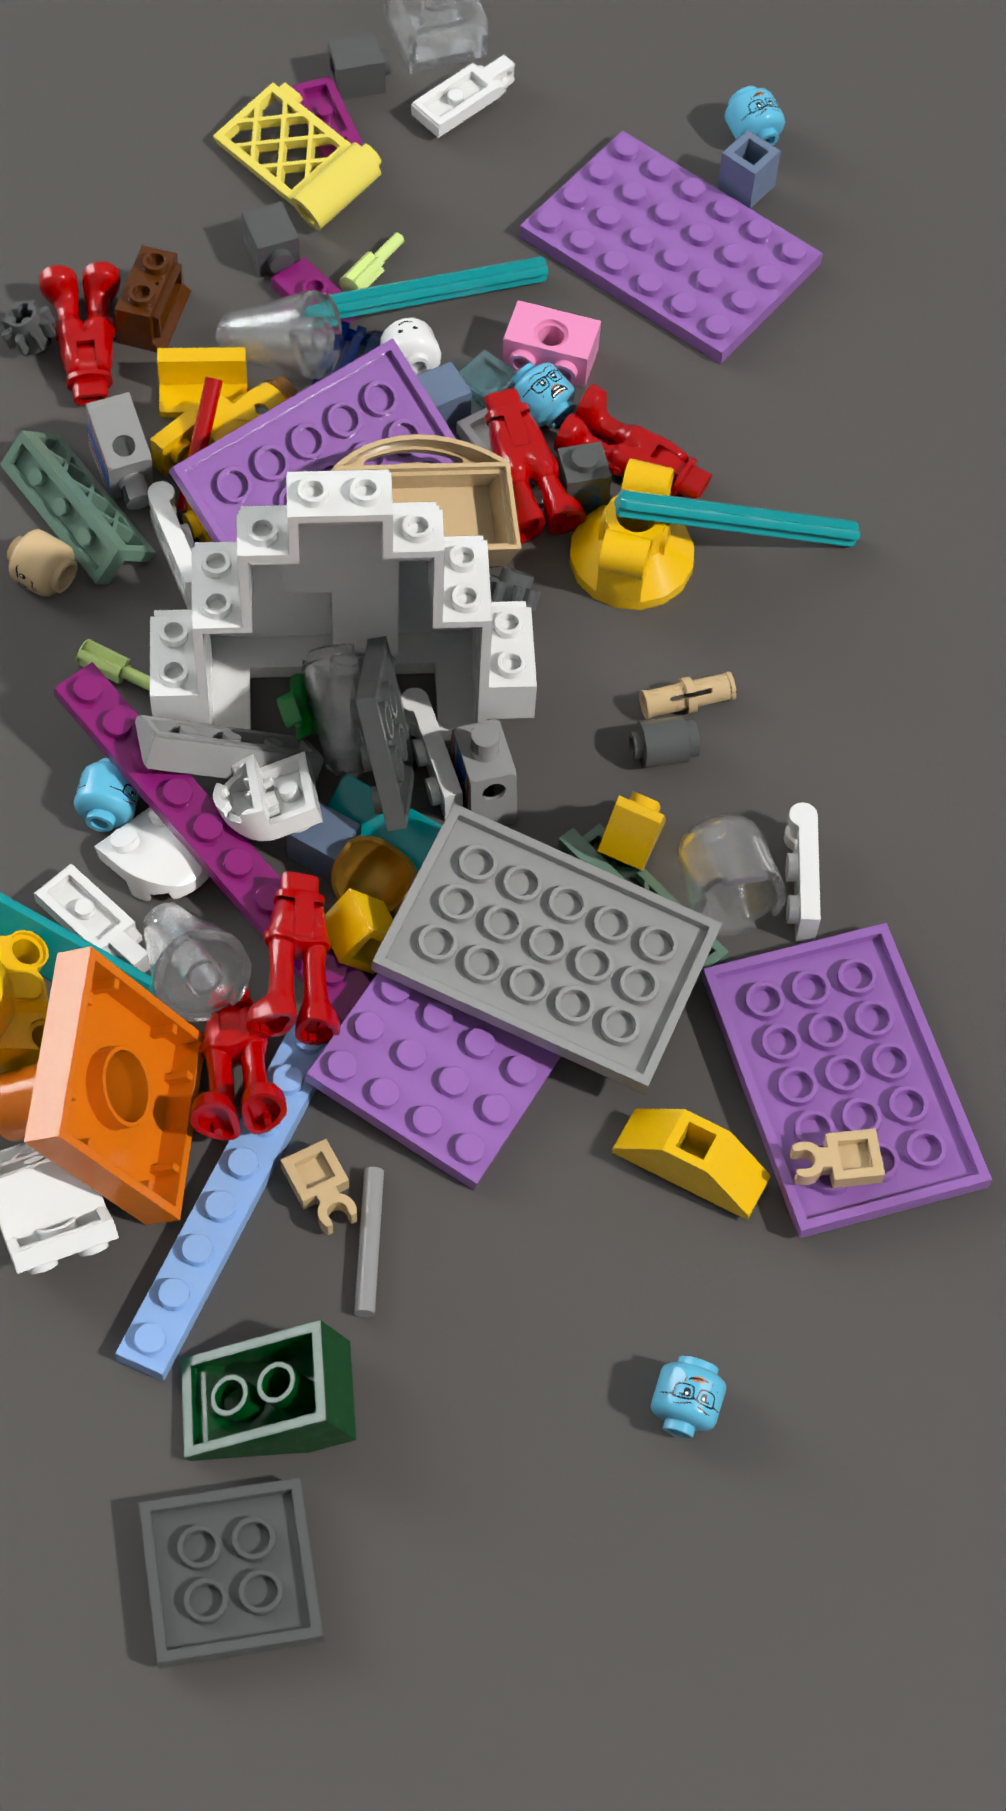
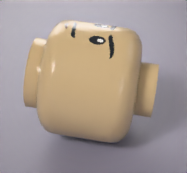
[7,529,77,597]

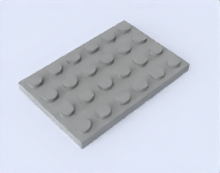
[371,803,722,1094]

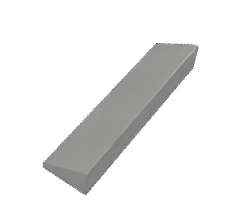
[135,715,324,785]

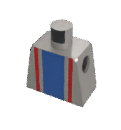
[86,392,153,510]
[449,719,517,825]

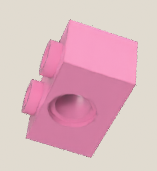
[502,300,601,388]

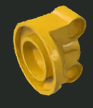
[569,458,694,610]
[0,930,49,1073]

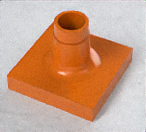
[0,946,204,1225]

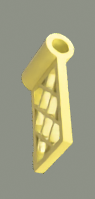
[213,82,382,231]

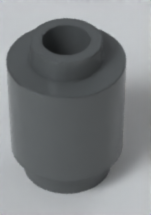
[628,716,700,768]

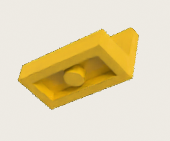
[157,347,247,418]

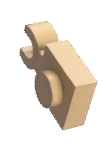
[790,1128,885,1188]
[280,1139,357,1235]

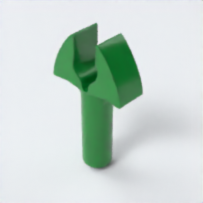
[277,673,321,741]

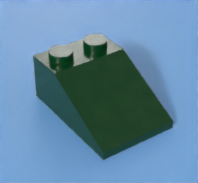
[181,1320,356,1461]

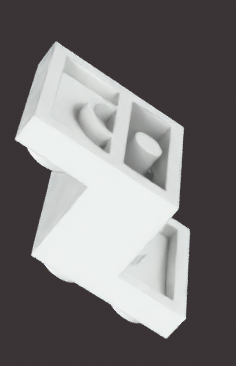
[0,1143,119,1274]

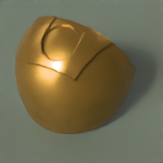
[331,836,417,916]

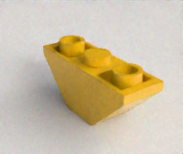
[597,791,666,871]
[612,1108,771,1220]

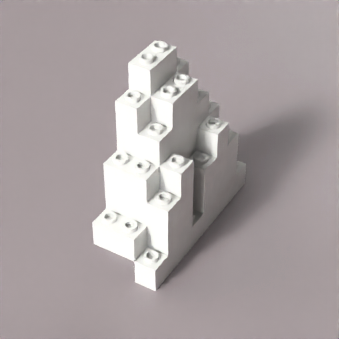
[150,470,537,751]

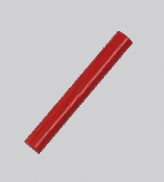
[176,377,223,512]

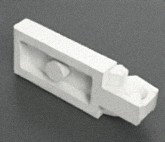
[411,55,515,138]
[34,864,151,973]

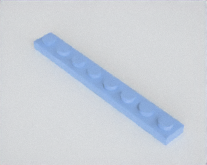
[115,1013,327,1382]

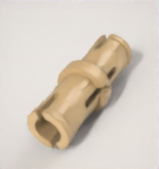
[639,671,737,719]

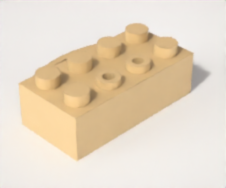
[331,434,522,566]

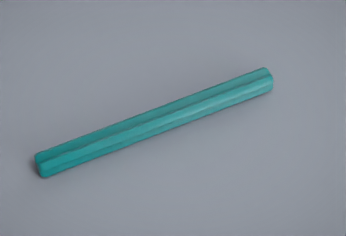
[303,256,549,324]
[614,490,861,547]

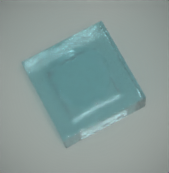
[459,350,517,407]

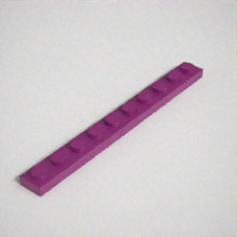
[54,662,371,1026]

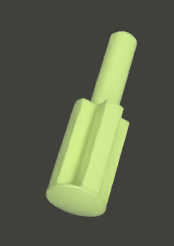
[339,233,404,292]
[76,639,150,691]

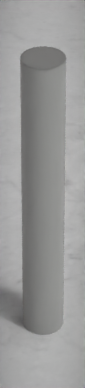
[354,1167,384,1318]

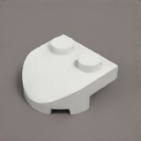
[213,751,323,841]
[94,808,209,901]

